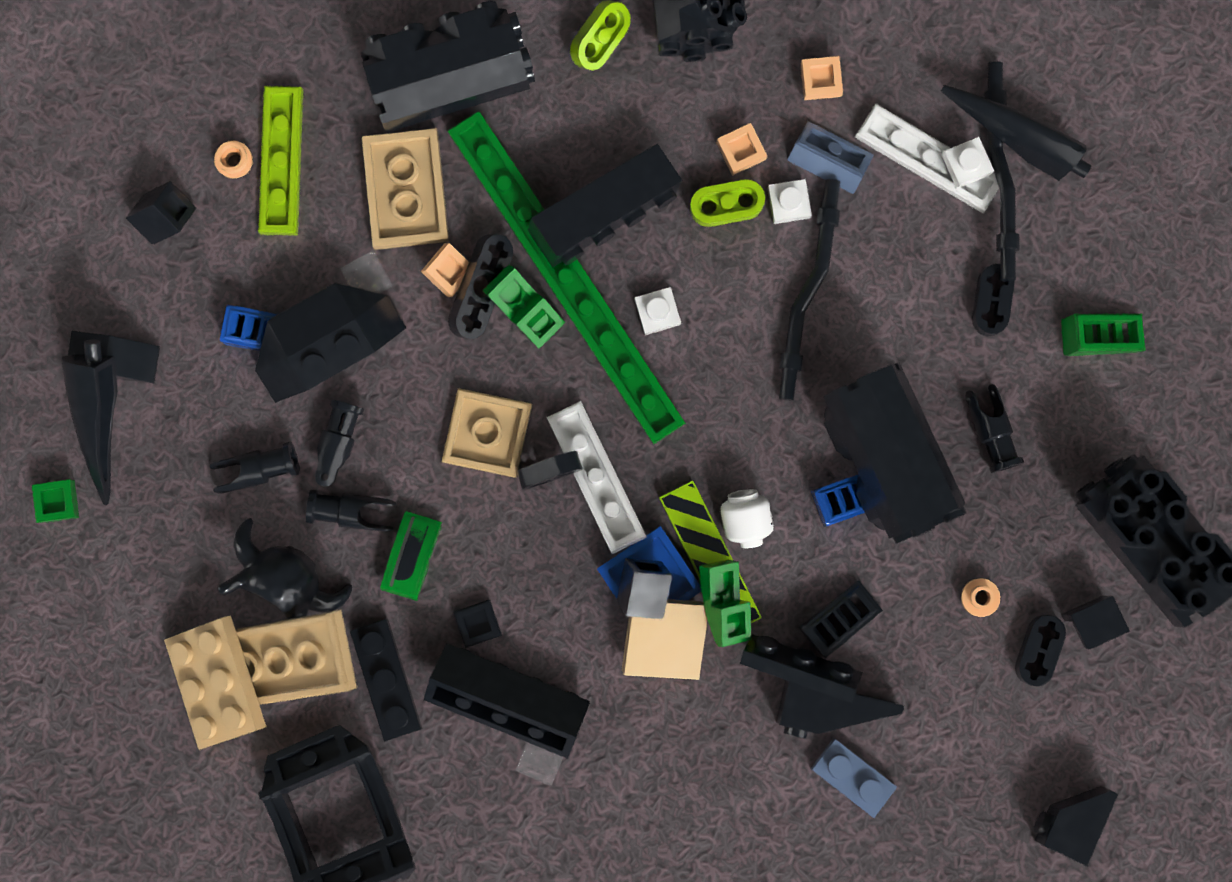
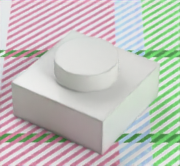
[942,137,994,189]
[768,179,812,224]
[634,287,681,335]

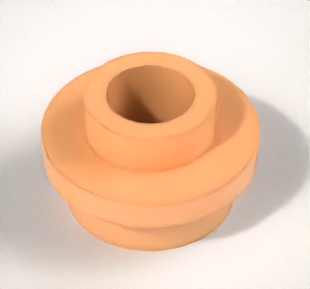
[214,141,253,179]
[961,578,1000,617]

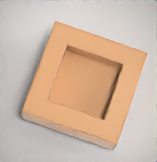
[801,56,843,100]
[716,123,767,176]
[421,243,469,297]

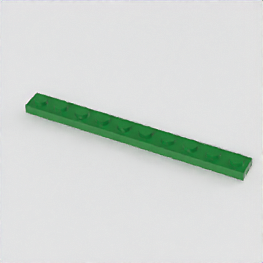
[448,112,685,445]

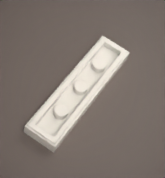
[855,103,999,213]
[547,401,647,554]

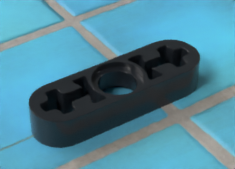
[448,234,513,339]

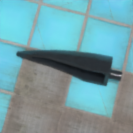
[941,85,1092,181]
[62,339,118,505]

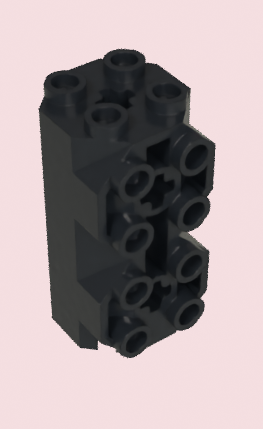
[652,0,747,62]
[361,1,535,132]
[824,362,967,544]
[1074,454,1232,627]

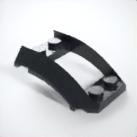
[258,725,416,882]

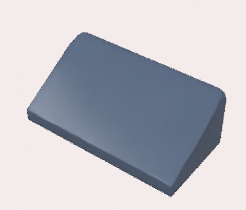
[788,121,874,194]

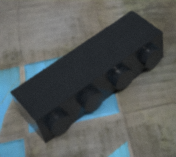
[528,143,683,268]
[423,643,591,759]

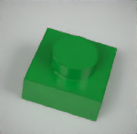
[32,479,79,523]

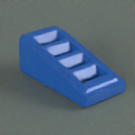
[220,305,278,351]
[811,474,865,527]

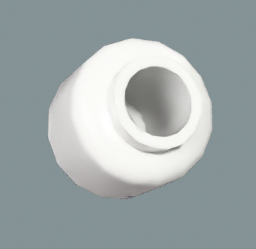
[720,489,774,548]

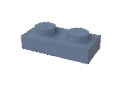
[811,738,897,818]

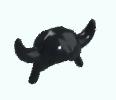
[217,518,352,619]

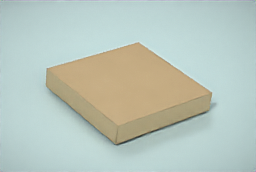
[442,388,532,478]
[622,599,708,680]

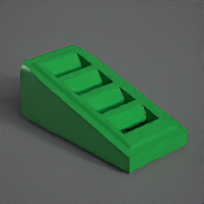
[1061,314,1146,356]

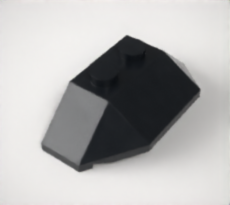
[255,282,406,403]

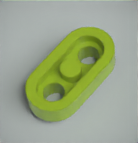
[570,0,630,70]
[690,180,765,227]

